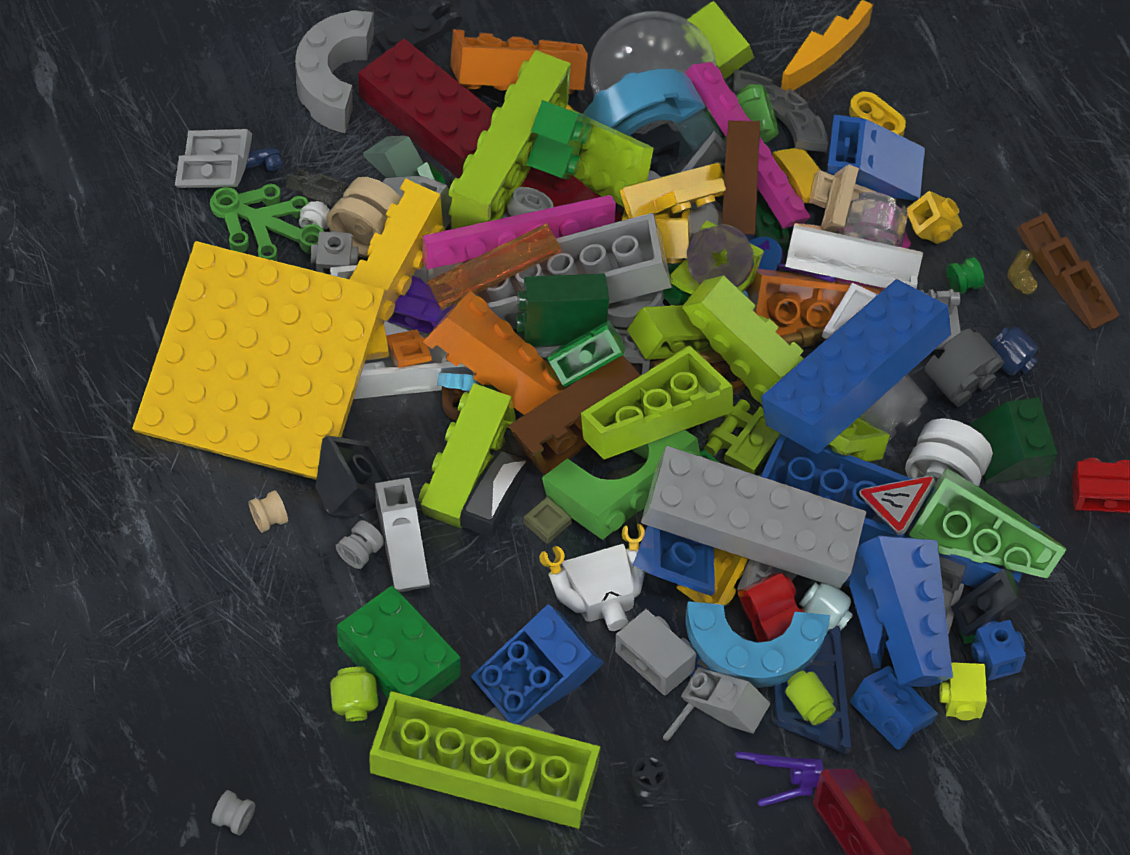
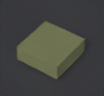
[523,497,572,544]

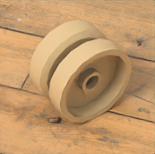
[327,177,402,259]

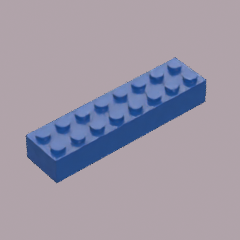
[761,433,1040,588]

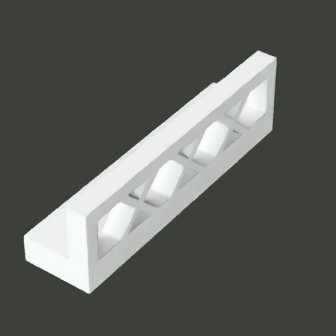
[786,224,923,289]

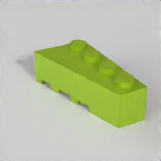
[682,275,804,404]
[581,346,733,459]
[418,383,516,529]

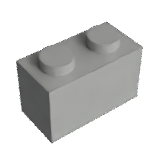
[615,609,696,696]

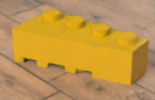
[349,178,445,330]

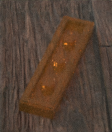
[427,223,562,311]

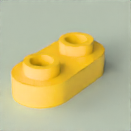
[849,92,906,137]

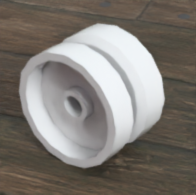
[905,418,993,487]

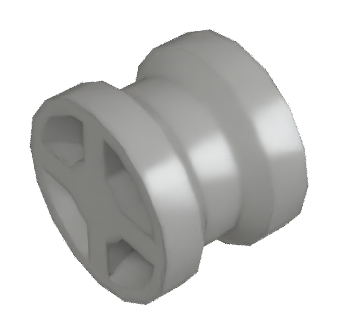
[212,790,255,836]

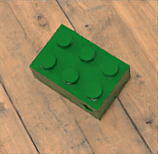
[337,585,461,701]

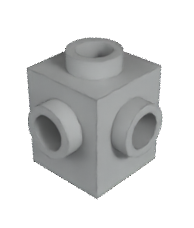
[311,231,358,275]

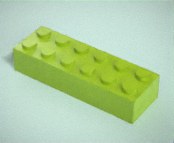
[448,50,571,229]
[370,691,600,829]

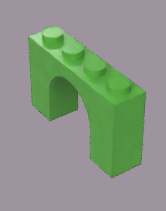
[542,430,701,540]

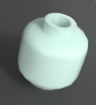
[799,582,853,633]

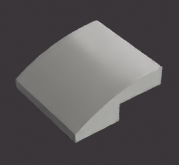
[175,129,252,188]

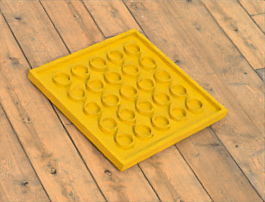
[132,241,387,480]

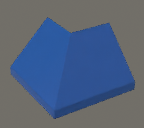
[633,526,715,596]

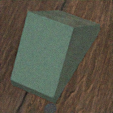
[364,136,424,178]

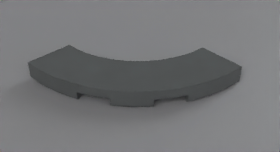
[732,70,829,152]

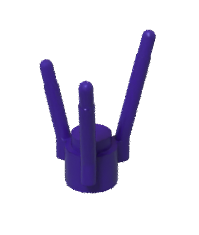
[735,751,823,806]

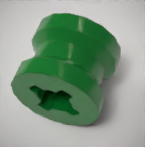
[946,257,984,295]

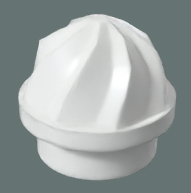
[299,201,330,230]

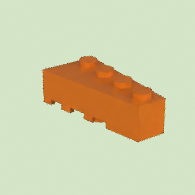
[450,29,588,93]
[423,290,565,415]

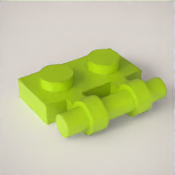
[704,399,780,475]

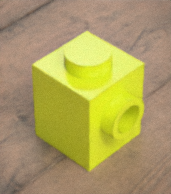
[939,662,987,720]

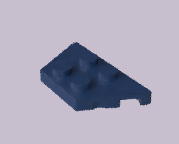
[773,626,851,754]

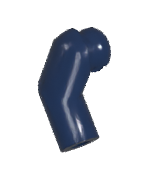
[245,148,283,171]

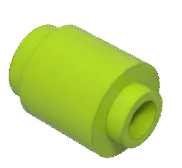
[785,671,836,725]

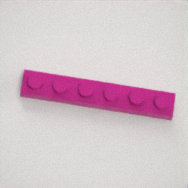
[685,62,810,229]
[423,195,616,270]

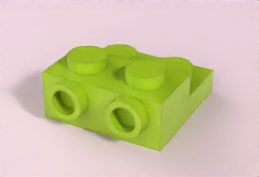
[827,418,890,462]

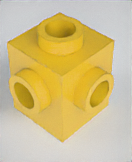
[905,191,963,244]

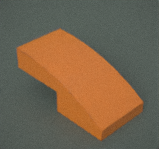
[386,329,432,368]

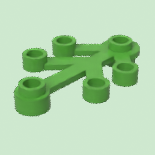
[210,184,324,261]

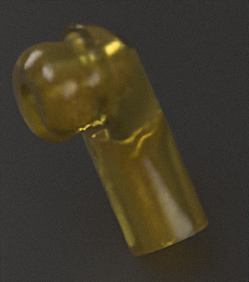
[1008,250,1037,295]

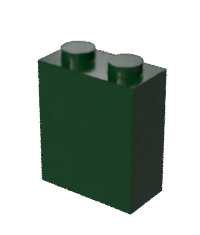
[515,273,610,347]

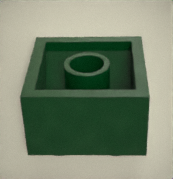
[969,397,1057,484]

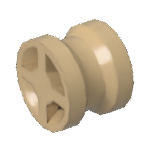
[249,490,288,533]

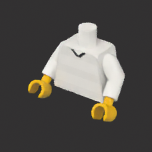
[539,524,645,631]

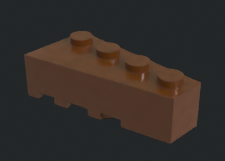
[508,355,641,476]

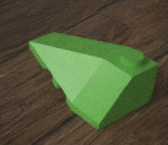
[909,468,1066,578]

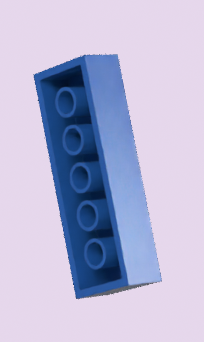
[761,279,951,454]

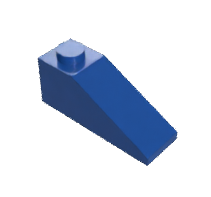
[845,554,888,669]

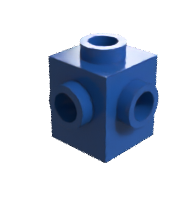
[971,620,1026,681]

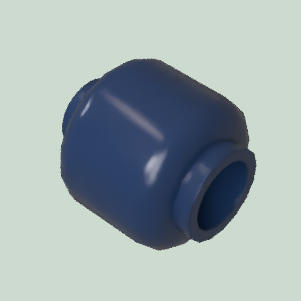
[990,327,1038,375]

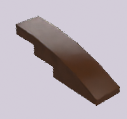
[722,120,760,238]
[1016,213,1120,330]

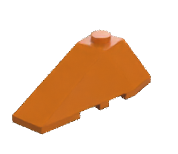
[747,269,884,336]

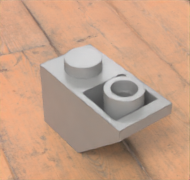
[681,667,770,733]

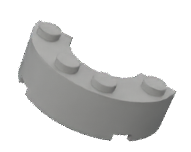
[295,10,374,133]

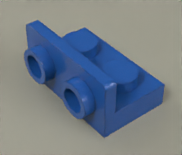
[850,666,938,749]

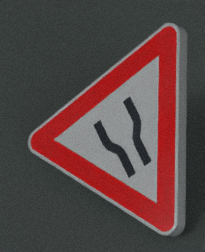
[859,476,935,535]

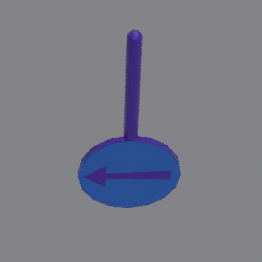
[749,237,835,283]

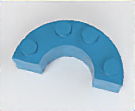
[583,69,705,136]
[686,601,830,688]

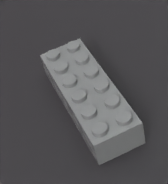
[461,213,671,329]
[641,446,866,588]

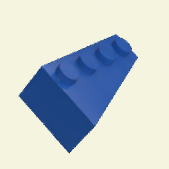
[857,536,953,687]

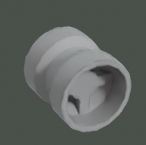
[336,520,384,569]

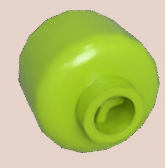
[330,667,378,721]

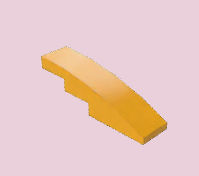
[781,0,873,91]

